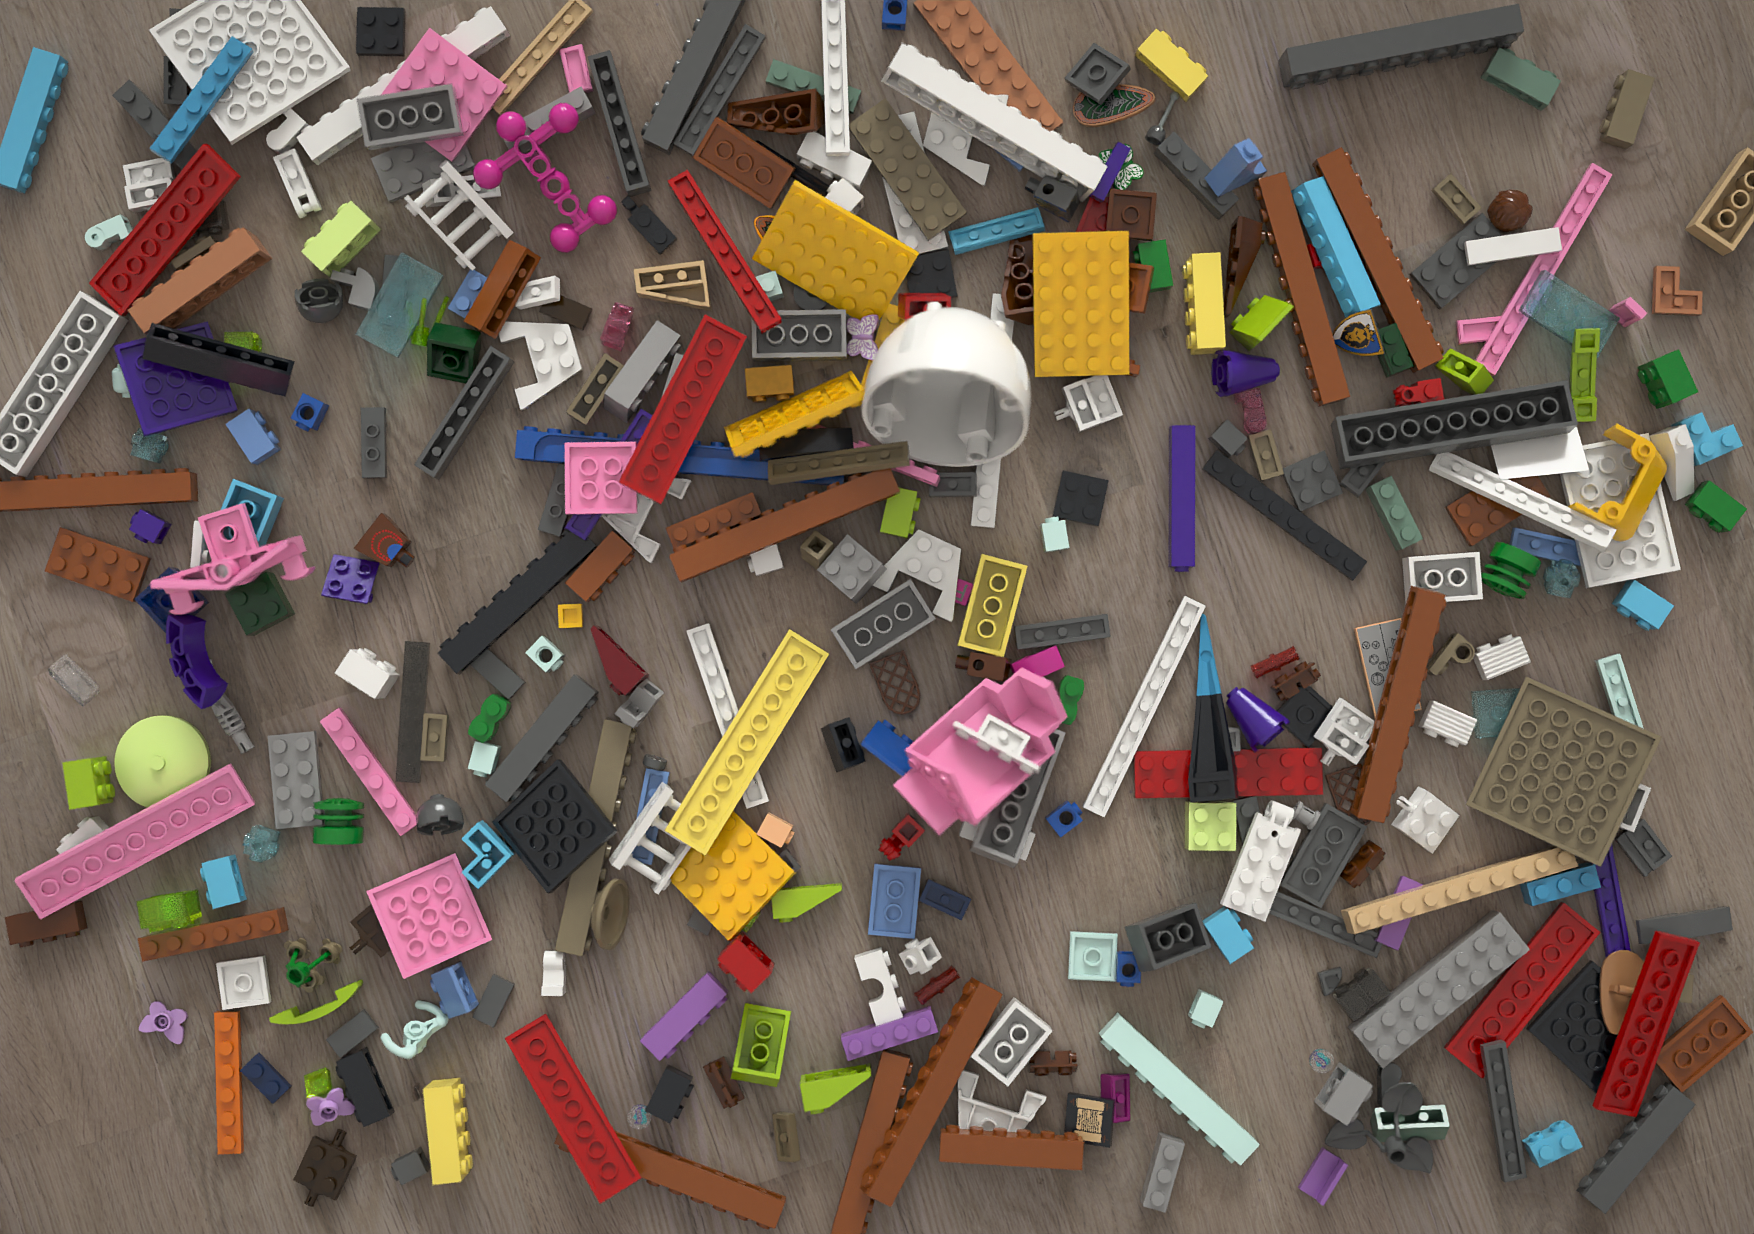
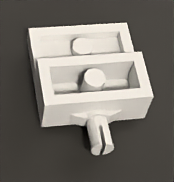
[123,158,175,213]
[1054,375,1123,432]
[1313,698,1375,767]
[1391,786,1460,854]

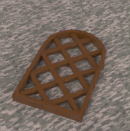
[869,650,920,715]
[1325,763,1371,826]

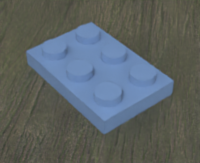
[868,863,921,939]

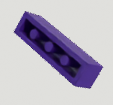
[1089,142,1131,203]

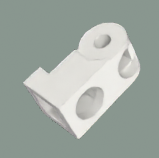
[266,108,309,154]
[541,951,566,996]

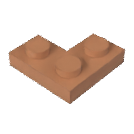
[1652,266,1703,316]

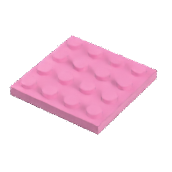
[381,28,507,163]
[366,853,492,979]

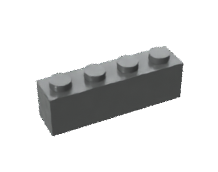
[1154,132,1239,220]

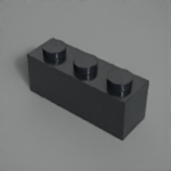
[336,1047,395,1127]

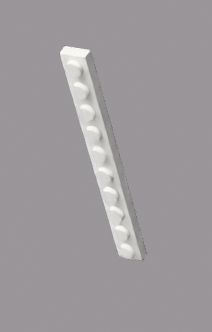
[971,293,1014,528]
[1082,596,1206,817]

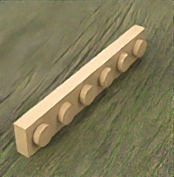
[492,0,593,115]

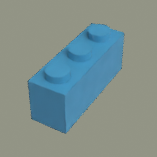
[1519,862,1601,906]

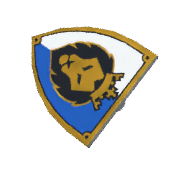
[1332,309,1385,356]

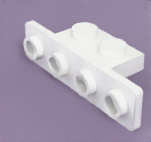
[953,714,1040,775]

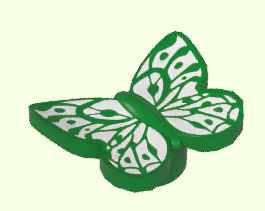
[1098,144,1144,190]

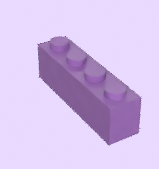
[640,971,728,1061]
[841,1005,938,1061]

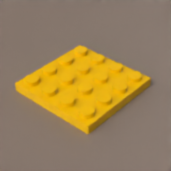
[670,810,796,941]

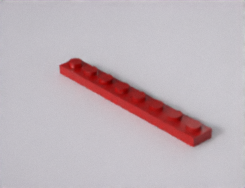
[668,170,782,334]

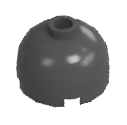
[295,278,343,323]
[416,794,464,835]

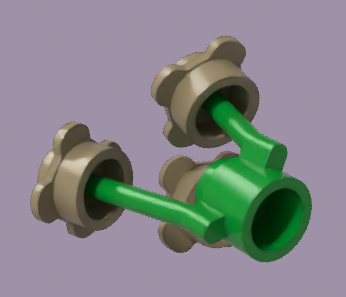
[284,938,343,993]

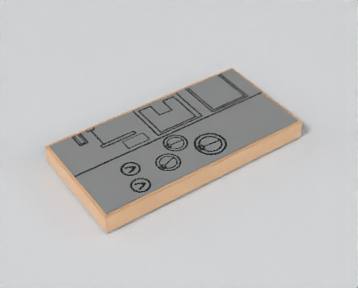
[1354,618,1422,720]

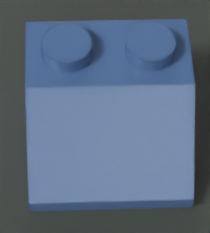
[430,961,479,1019]

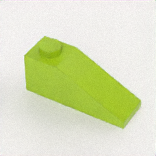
[772,883,842,923]

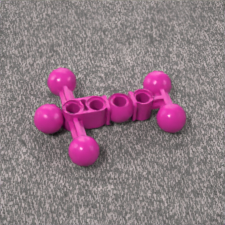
[473,103,617,253]

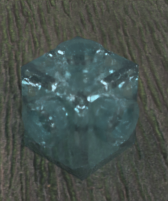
[130,428,169,464]
[1543,559,1581,599]
[243,825,281,863]

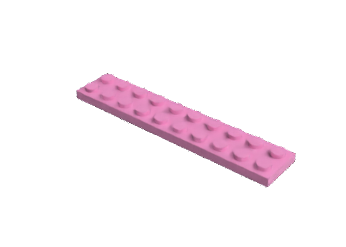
[15,763,255,920]

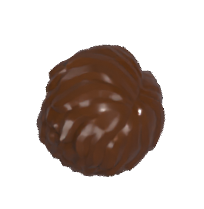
[1487,190,1533,232]

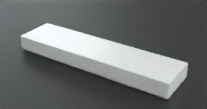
[1464,227,1562,266]

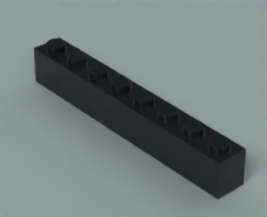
[437,529,597,674]

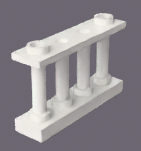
[404,160,514,271]
[609,782,691,894]

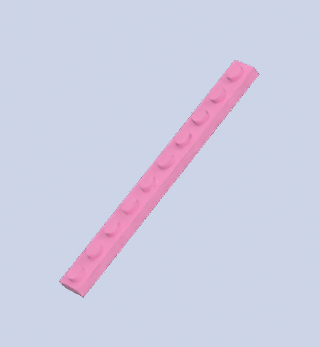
[1475,163,1613,376]

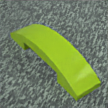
[1570,328,1600,422]
[269,979,364,1024]

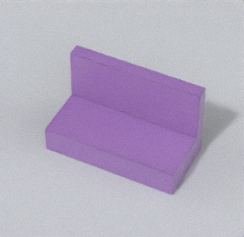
[1298,1147,1348,1206]

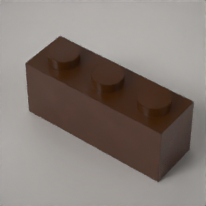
[4,901,88,948]

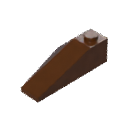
[727,88,825,135]
[1223,216,1266,318]
[1001,234,1034,325]

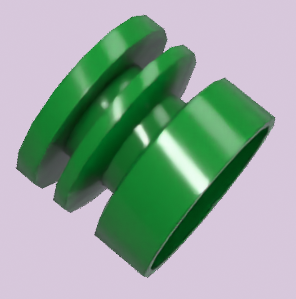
[1481,542,1542,599]
[312,798,364,845]

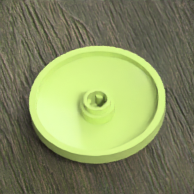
[114,715,211,808]

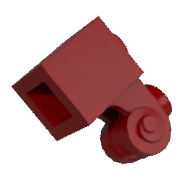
[1392,378,1444,407]
[878,813,925,861]

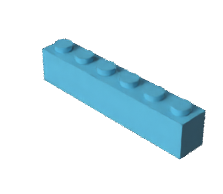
[0,47,68,194]
[1291,176,1381,318]

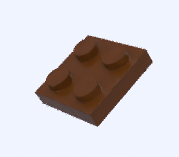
[1106,189,1157,241]

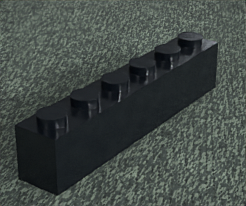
[143,323,295,397]

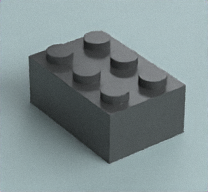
[1125,902,1212,972]

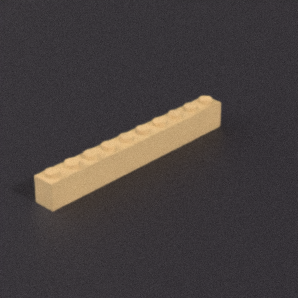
[1341,846,1578,934]

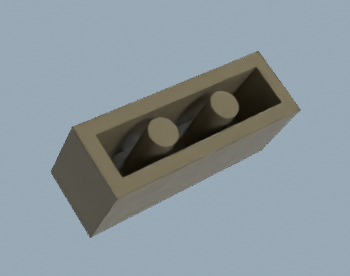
[1599,69,1655,150]
[565,353,624,426]

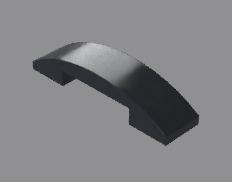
[759,428,854,462]

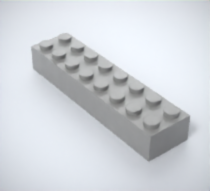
[1348,910,1530,1068]

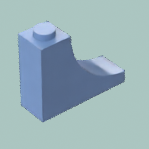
[1204,138,1267,197]

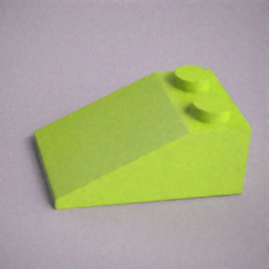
[1229,295,1294,351]
[731,1003,791,1087]
[800,1063,871,1114]

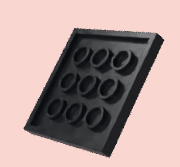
[492,759,618,894]
[1526,960,1618,1094]

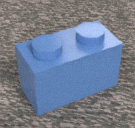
[226,409,281,465]

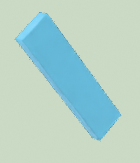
[948,207,1045,255]

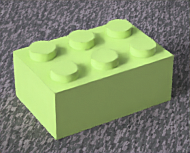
[301,201,381,278]

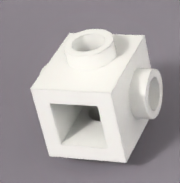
[899,937,942,975]

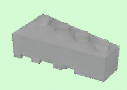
[603,320,681,423]

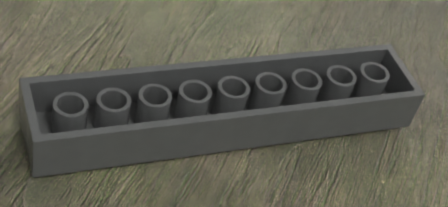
[1278,4,1524,89]
[1331,380,1578,469]

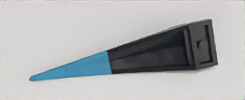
[1188,614,1239,802]

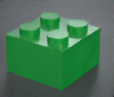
[1637,349,1699,409]

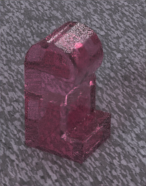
[600,302,634,351]
[1233,388,1267,434]

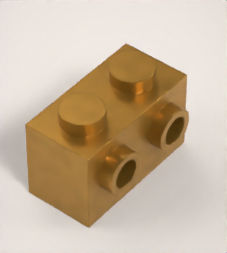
[745,365,795,403]

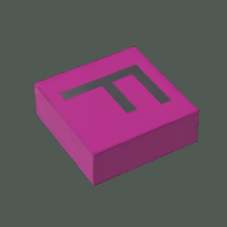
[955,579,973,606]

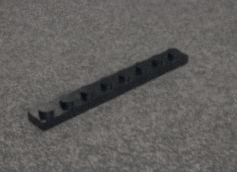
[1202,450,1367,581]

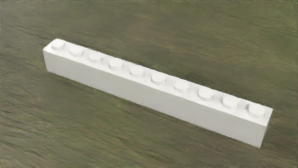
[296,6,510,165]

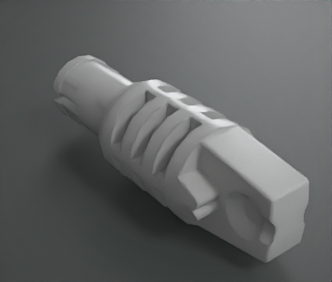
[211,693,255,754]

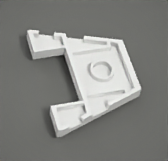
[923,95,1009,186]
[499,322,583,411]
[602,478,692,563]
[873,529,961,622]
[958,1069,1047,1132]

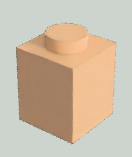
[757,812,795,847]

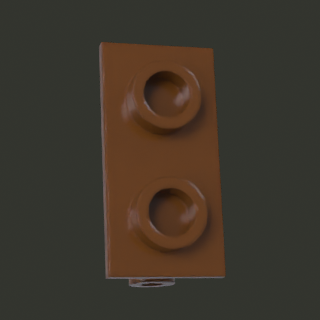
[1270,661,1321,701]
[1340,840,1386,889]
[1029,1050,1078,1076]
[703,1056,745,1109]

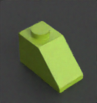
[1435,348,1494,395]

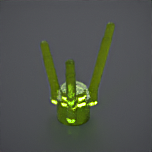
[408,296,449,346]

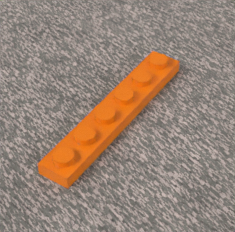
[214,1011,244,1154]

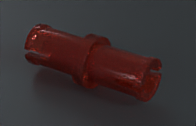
[1250,646,1300,679]
[914,965,961,1005]

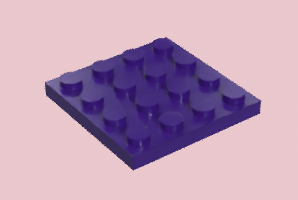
[114,321,238,437]

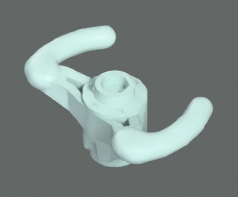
[380,1000,449,1059]

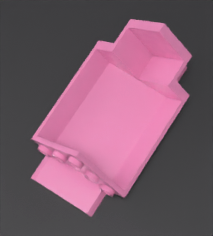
[893,668,1068,835]

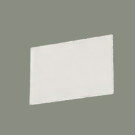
[1491,426,1589,480]

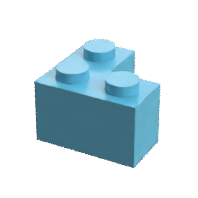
[1671,412,1743,466]
[461,820,516,889]

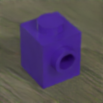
[129,509,172,544]

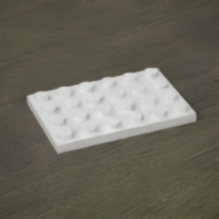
[1560,433,1681,588]

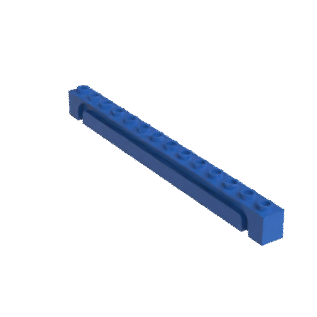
[515,426,844,485]

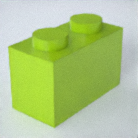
[880,488,921,539]

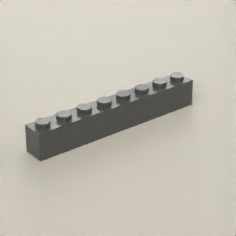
[641,0,746,156]

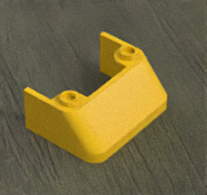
[1568,424,1667,542]

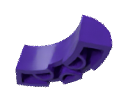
[166,614,228,709]

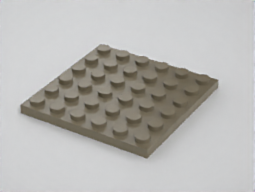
[1466,677,1662,867]

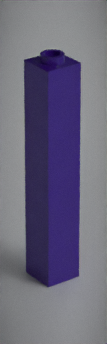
[1168,425,1195,572]

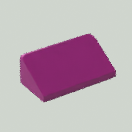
[1101,1073,1130,1123]

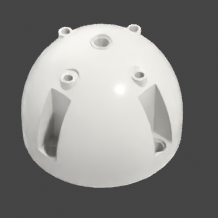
[862,302,1031,467]

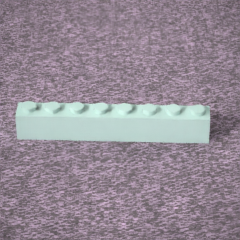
[1099,1012,1260,1166]

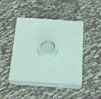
[1068,931,1118,982]

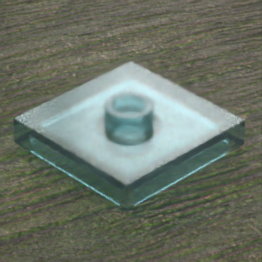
[1471,688,1520,738]

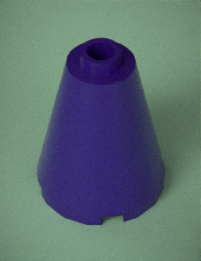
[1211,350,1280,397]
[1226,687,1290,753]

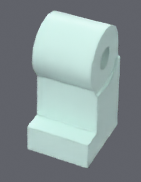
[85,214,133,250]

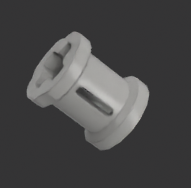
[1292,801,1321,830]

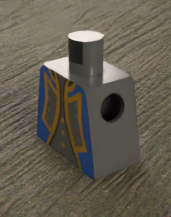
[1025,175,1080,223]

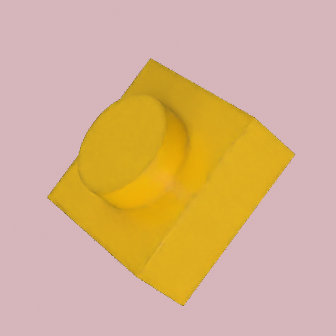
[558,604,583,628]

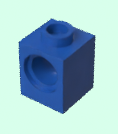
[882,0,907,31]
[291,393,329,432]
[1045,801,1083,838]
[1116,951,1141,987]

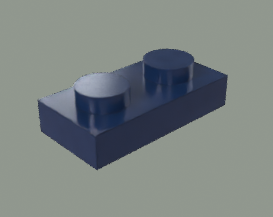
[919,879,971,921]
[240,1053,291,1104]

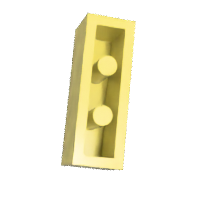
[1135,29,1208,102]

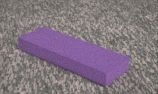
[1375,876,1423,950]

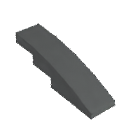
[164,8,190,105]
[1636,906,1733,944]

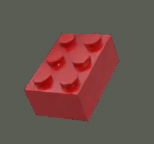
[717,931,775,993]

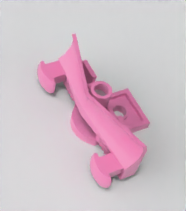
[150,503,315,615]

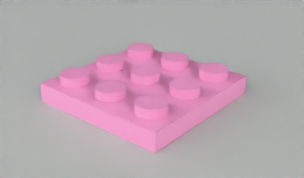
[565,442,638,515]

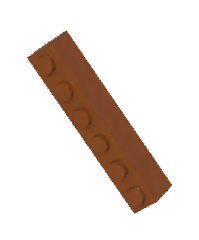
[138,907,289,962]
[939,1125,1084,1170]

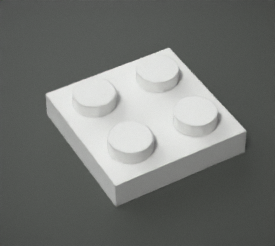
[216,955,272,1010]

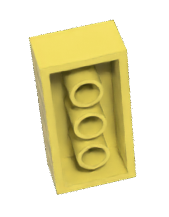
[1182,252,1226,355]
[957,554,1028,657]
[423,1078,473,1185]

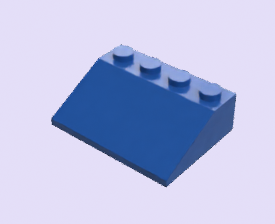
[861,720,914,777]

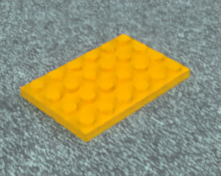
[752,180,919,321]
[1033,231,1129,377]
[724,371,865,457]

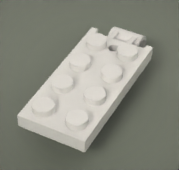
[1220,800,1301,921]

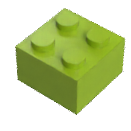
[62,756,115,810]

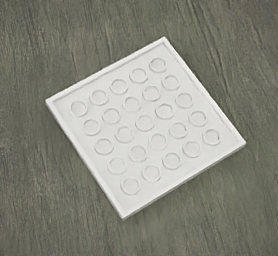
[149,0,351,145]

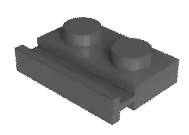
[1614,818,1673,877]

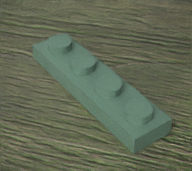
[766,59,861,114]

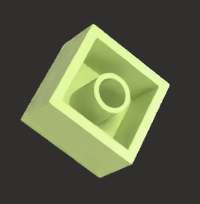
[1185,801,1236,851]

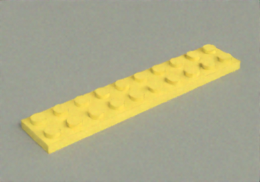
[664,629,829,855]

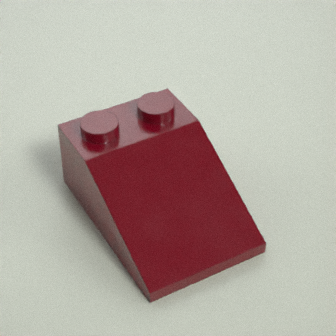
[591,625,649,696]

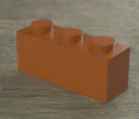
[565,531,636,602]

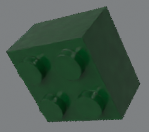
[225,572,295,636]

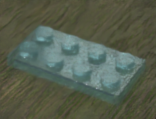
[356,252,444,358]
[1518,270,1620,358]

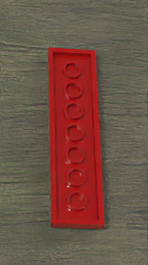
[89,143,241,316]
[618,314,747,505]
[1134,747,1323,798]
[1443,902,1601,1079]
[1592,930,1700,1117]
[505,1014,641,1204]

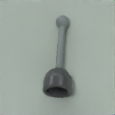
[1145,91,1179,146]

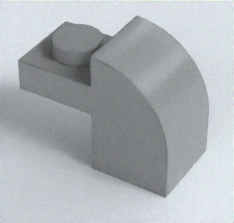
[330,267,380,313]
[615,679,664,728]

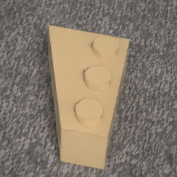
[634,260,712,311]

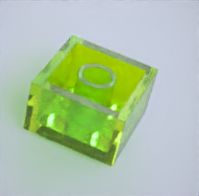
[136,889,202,932]

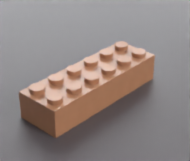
[128,227,272,334]

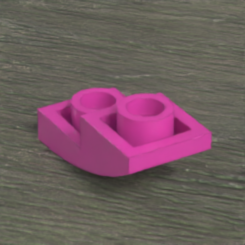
[1010,645,1065,677]

